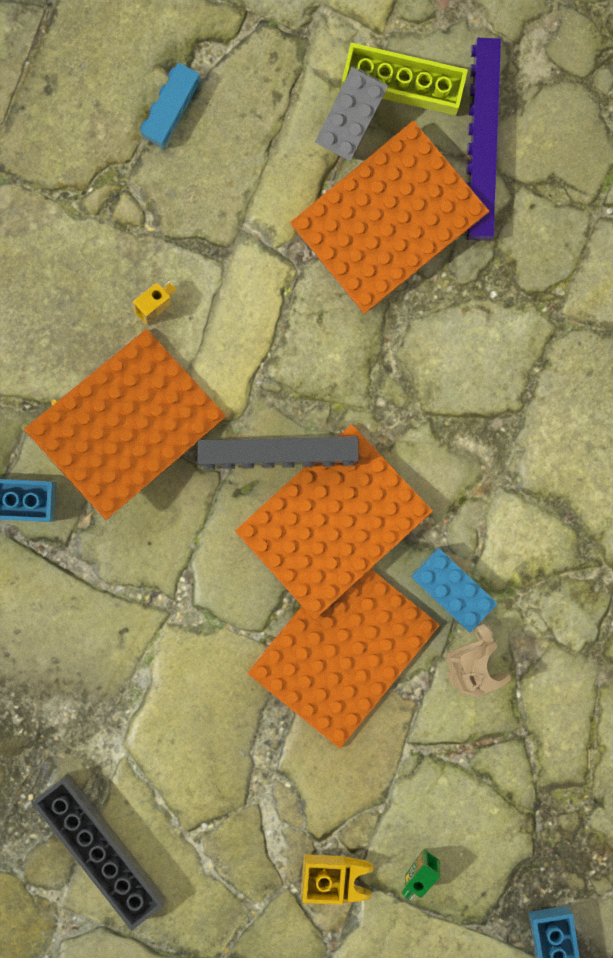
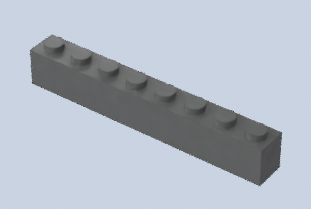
[198,436,359,470]

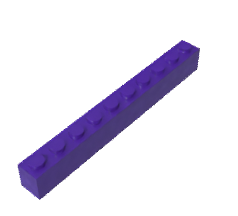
[464,37,501,241]

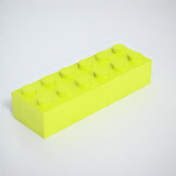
[341,43,468,116]

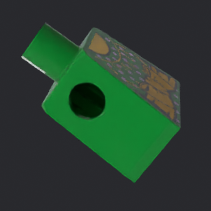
[401,849,441,900]

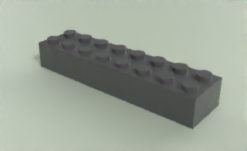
[32,773,166,931]

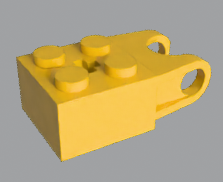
[301,854,374,905]

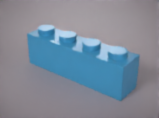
[140,62,201,149]

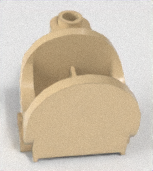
[446,624,511,698]

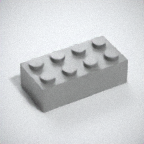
[315,66,388,161]

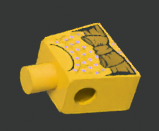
[133,281,176,326]

